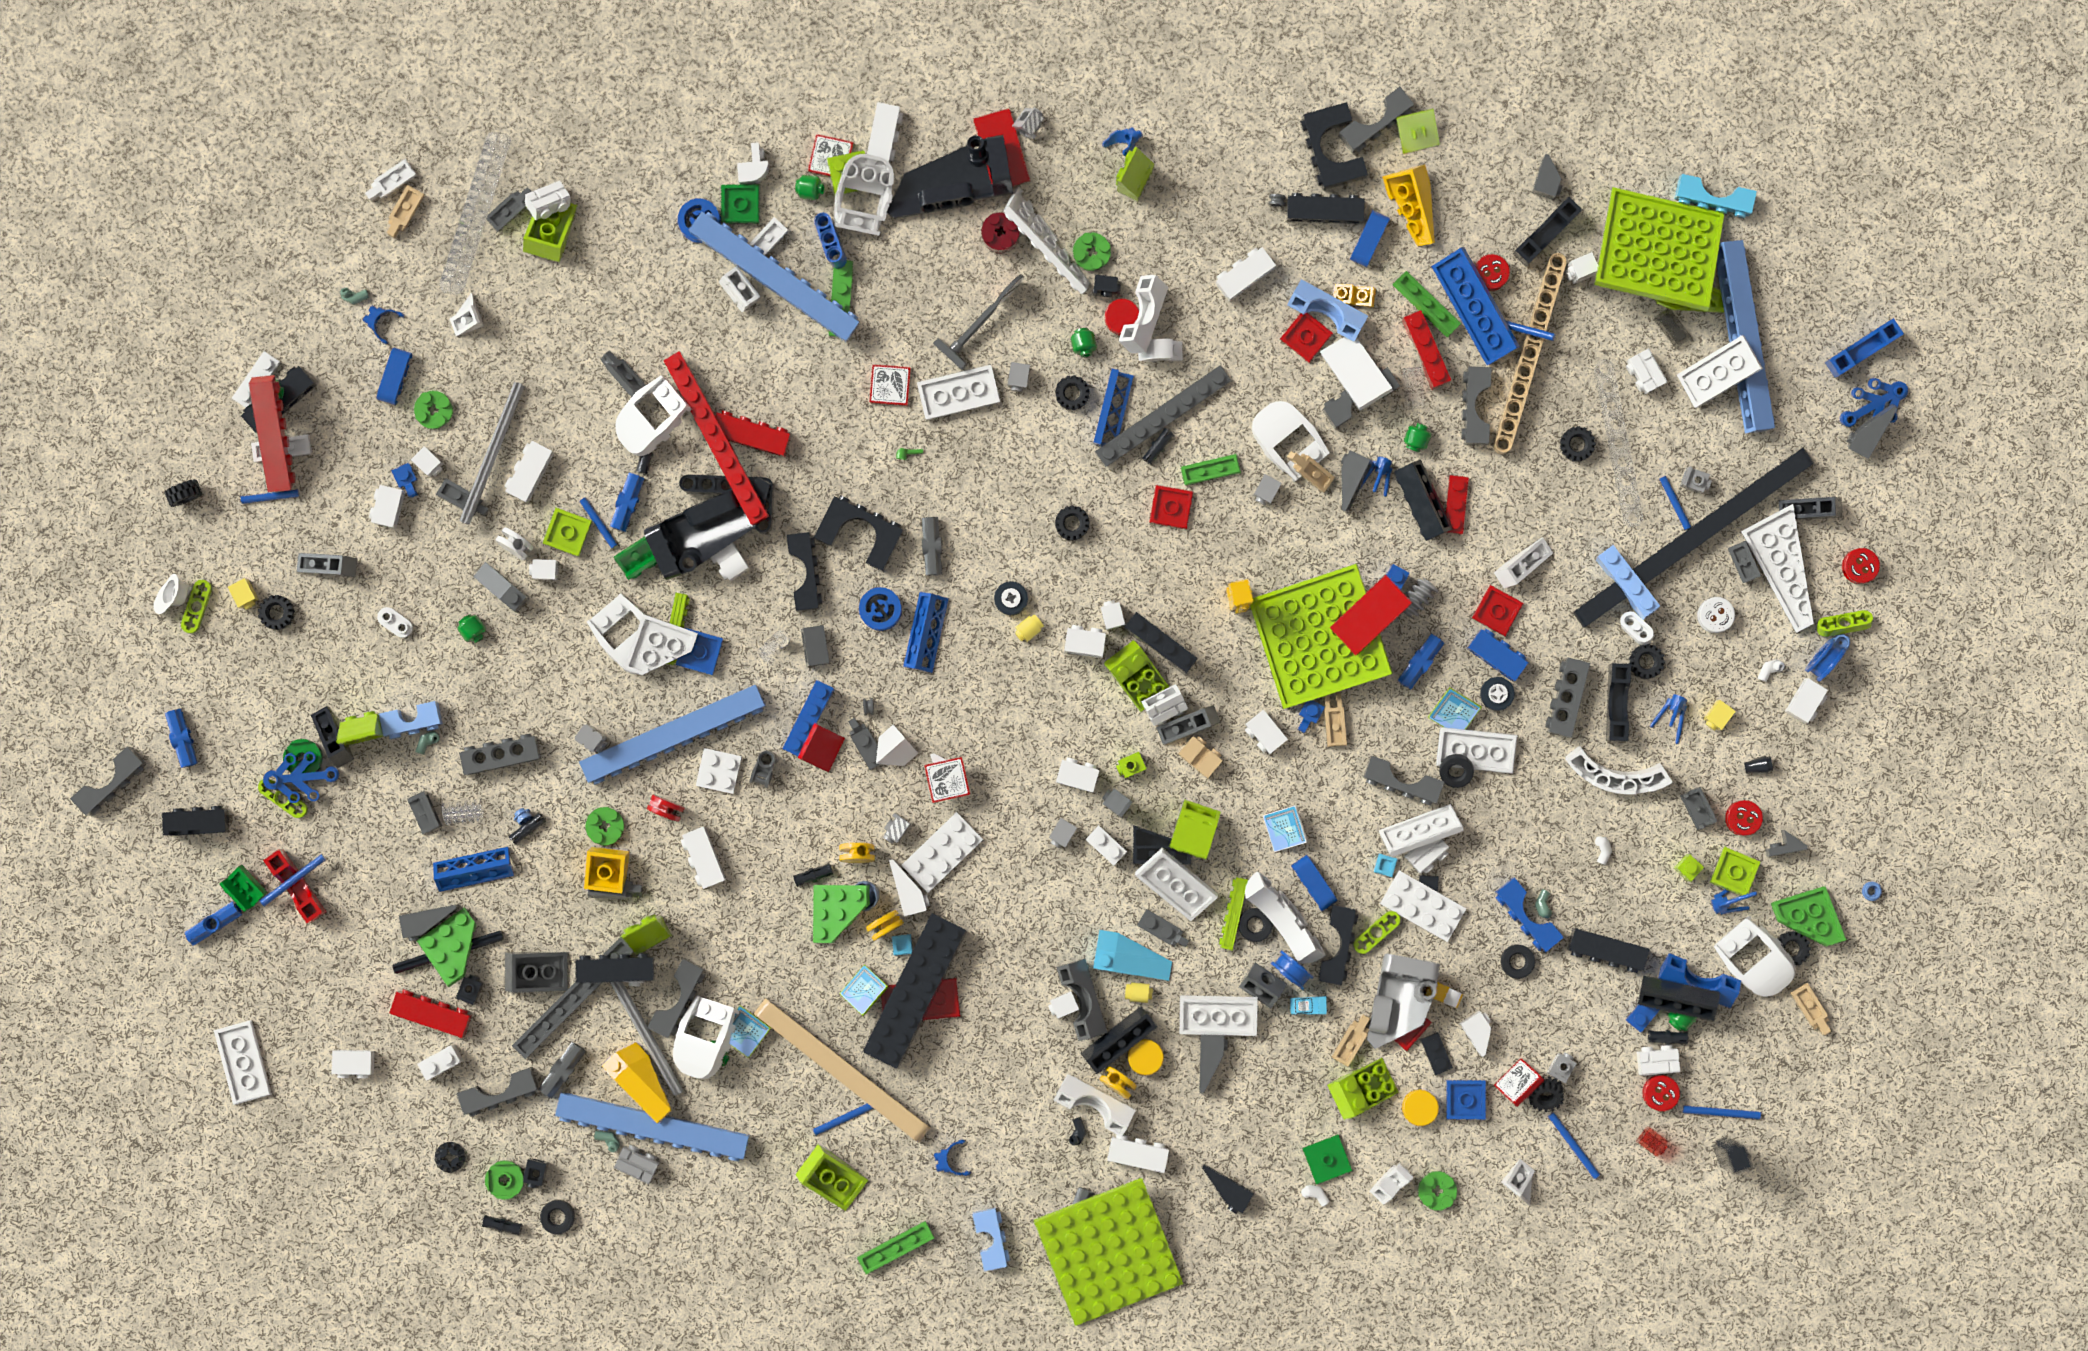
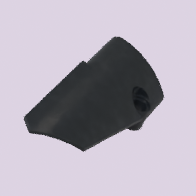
[887,135,1013,219]
[644,478,770,581]

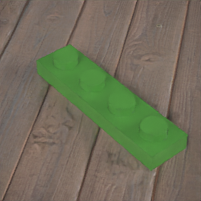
[829,261,853,337]
[1392,271,1461,338]
[857,1220,935,1274]

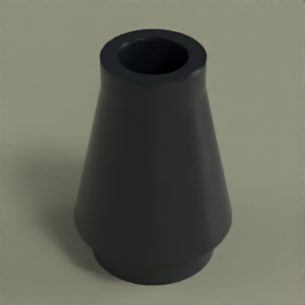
[1744,755,1773,774]

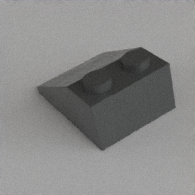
[505,952,567,993]

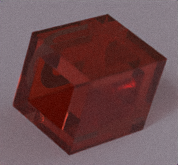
[1635,1126,1668,1157]

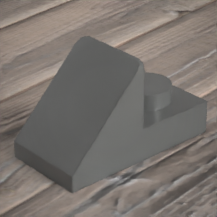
[1765,830,1808,856]

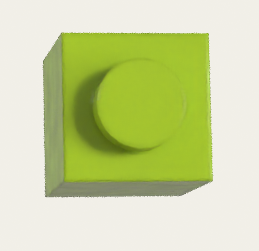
[1674,854,1704,882]

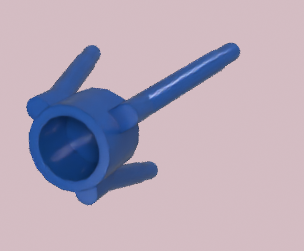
[1360,456,1393,497]
[1650,694,1687,744]
[1711,889,1757,915]

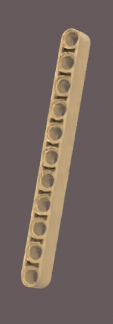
[1493,253,1566,454]
[754,998,930,1143]

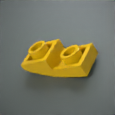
[1334,284,1376,307]

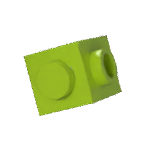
[1116,752,1146,778]

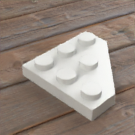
[624,614,698,675]

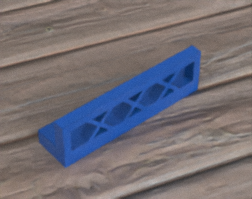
[1093,368,1134,446]
[903,592,949,673]
[433,847,514,892]

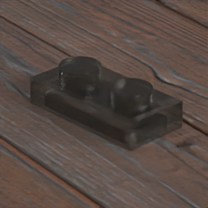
[1653,308,1692,349]

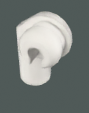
[1757,659,1784,682]
[1595,836,1612,866]
[1302,1185,1330,1206]

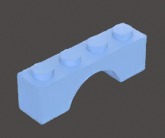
[1287,279,1368,342]
[1596,545,1660,620]

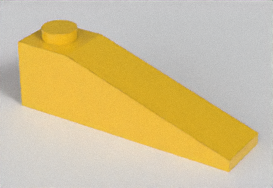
[1382,164,1435,246]
[602,1042,672,1124]

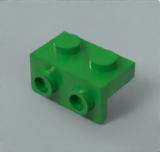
[613,536,657,580]
[219,864,268,912]

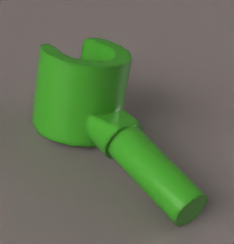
[896,448,923,460]

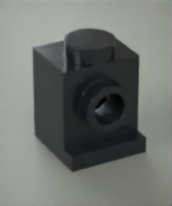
[1093,274,1121,297]
[455,974,484,1005]
[523,1158,549,1189]

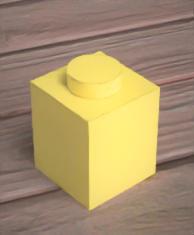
[228,578,259,610]
[1704,700,1736,731]

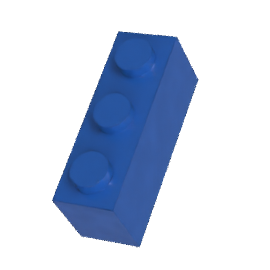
[1466,629,1529,682]

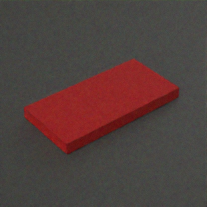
[973,108,1030,187]
[1330,575,1413,656]
[881,978,960,1020]

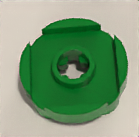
[283,739,323,773]

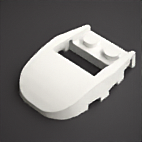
[834,154,894,236]
[616,376,692,456]
[1252,401,1330,482]
[587,593,646,675]
[1714,916,1796,996]
[673,996,739,1079]

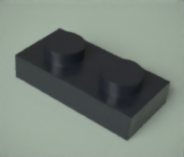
[1420,1032,1453,1075]

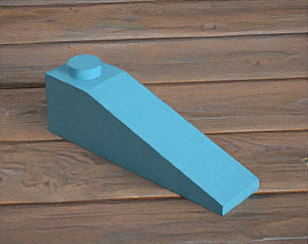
[1093,930,1172,981]

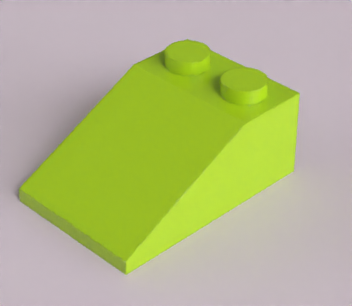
[523,203,577,262]
[337,711,385,745]
[795,1144,868,1211]

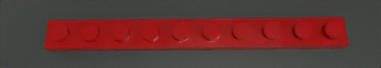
[663,351,769,526]

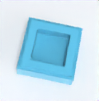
[1374,854,1397,877]
[892,934,913,955]

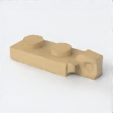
[387,185,425,238]
[1287,451,1335,493]
[1790,983,1831,1035]
[1331,1014,1370,1067]

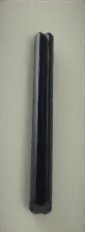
[392,931,504,974]

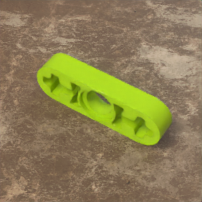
[181,580,212,634]
[1817,610,1873,637]
[258,779,308,818]
[1353,911,1400,954]

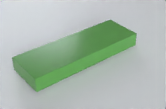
[1180,454,1241,486]

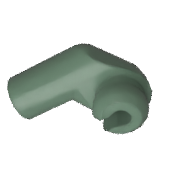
[340,287,370,304]
[415,731,440,755]
[1535,889,1552,919]
[594,1130,620,1153]

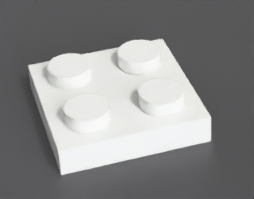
[696,748,742,794]

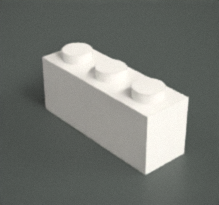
[867,102,903,163]
[1215,247,1276,302]
[505,441,554,503]
[681,826,726,889]
[1107,1135,1169,1173]

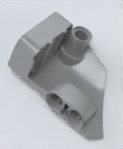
[1367,954,1440,1049]

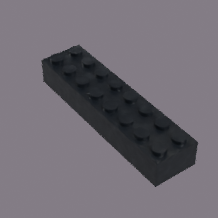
[862,913,967,1070]

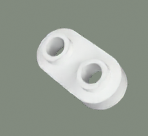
[377,607,413,638]
[1620,612,1653,645]

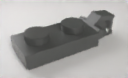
[485,187,532,233]
[600,350,646,397]
[436,478,489,517]
[848,718,880,770]
[588,879,643,900]
[1137,909,1189,947]

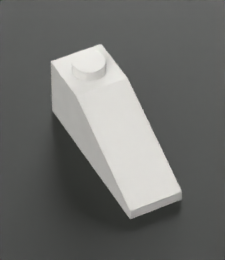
[1494,538,1553,588]
[889,860,930,916]

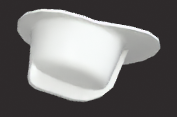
[154,574,191,614]

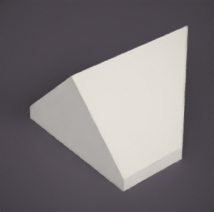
[450,292,484,336]
[876,725,918,766]
[1501,1159,1535,1205]

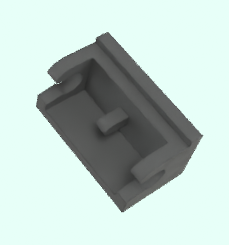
[1728,541,1761,583]
[801,625,829,667]
[1680,787,1718,830]
[407,791,442,835]

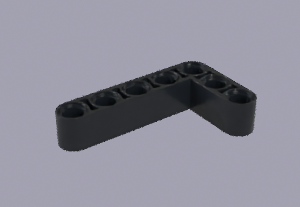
[679,474,774,534]

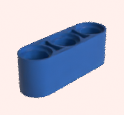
[1349,210,1390,267]
[814,212,847,269]
[377,347,413,405]
[1291,855,1338,911]

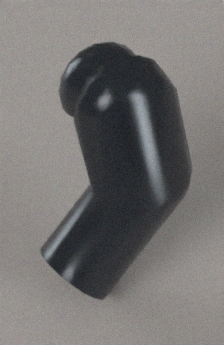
[1069,1117,1086,1146]

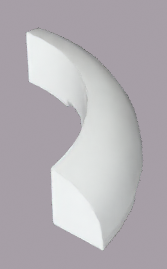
[1565,746,1673,794]
[1245,871,1326,964]

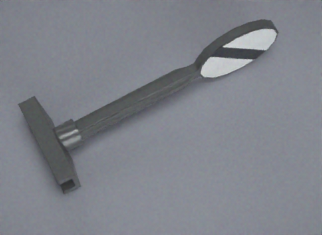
[933,274,1024,370]

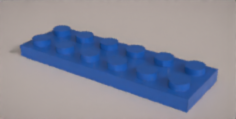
[1431,247,1520,366]

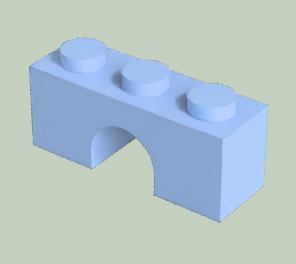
[379,701,443,739]
[973,1208,1010,1271]

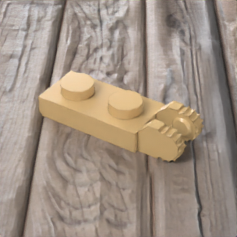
[1324,692,1347,747]

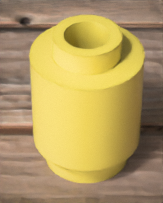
[1015,615,1044,642]
[1125,982,1153,1003]

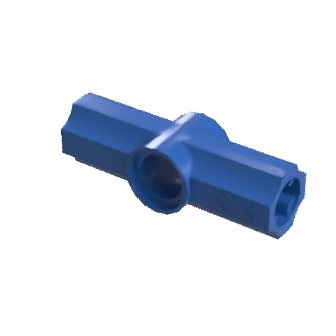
[610,473,645,532]
[1397,633,1444,690]
[165,708,198,768]
[184,901,243,946]

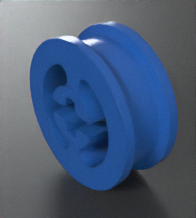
[678,198,721,243]
[859,587,902,631]
[1805,638,1846,682]
[1270,950,1314,990]

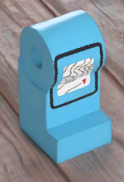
[1290,996,1327,1014]

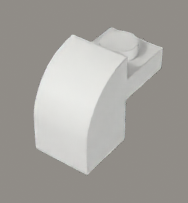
[737,143,769,185]
[1138,339,1183,362]
[1370,1164,1413,1205]

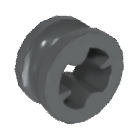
[1268,194,1286,207]
[863,698,874,716]

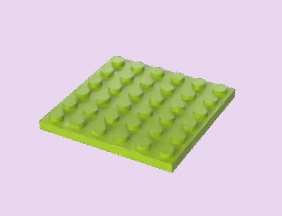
[1594,187,1724,311]
[1250,564,1393,709]
[1034,1178,1183,1326]

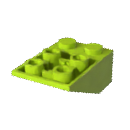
[1115,147,1155,201]
[1103,640,1169,712]
[1170,799,1221,859]
[621,914,672,955]
[1327,1058,1399,1120]

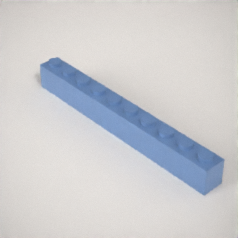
[689,212,859,343]
[1716,240,1775,434]
[579,685,766,785]
[555,1092,750,1161]

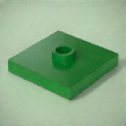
[721,185,760,224]
[1302,1134,1352,1185]

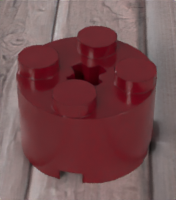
[981,212,1020,254]

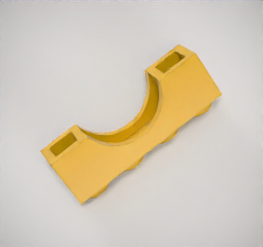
[1226,579,1253,614]

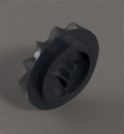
[434,1142,466,1173]

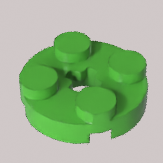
[1073,232,1111,271]
[414,391,453,429]
[585,807,625,845]
[485,1160,524,1200]
[1418,1171,1457,1210]

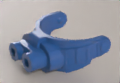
[1102,127,1143,156]
[363,305,404,345]
[934,1139,971,1176]

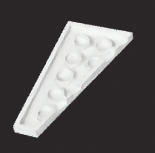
[1004,187,1090,294]
[1741,504,1814,633]

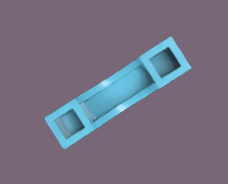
[1674,174,1757,218]

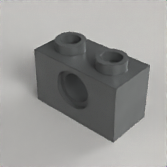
[1239,962,1287,1009]

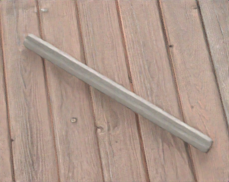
[460,382,524,525]
[610,982,683,1096]

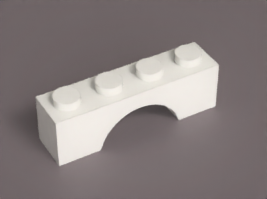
[1119,275,1168,353]
[1054,1074,1136,1136]

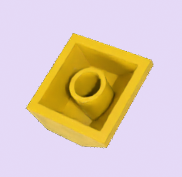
[584,847,630,894]

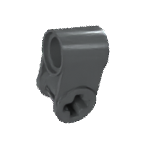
[749,750,777,789]

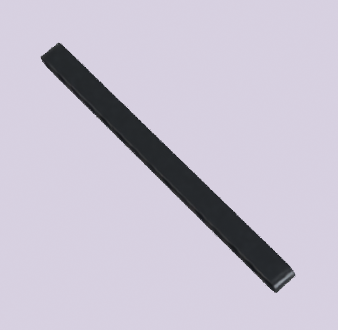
[1572,447,1815,628]

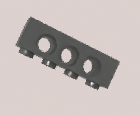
[1545,657,1590,738]
[459,733,542,775]

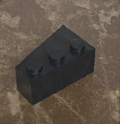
[162,806,230,836]
[1133,825,1191,864]

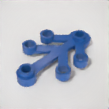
[1839,378,1908,427]
[263,751,340,803]

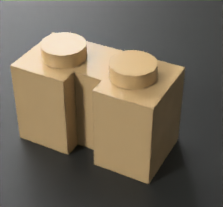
[1178,736,1222,779]

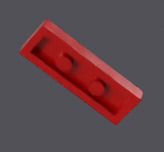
[1445,475,1469,534]

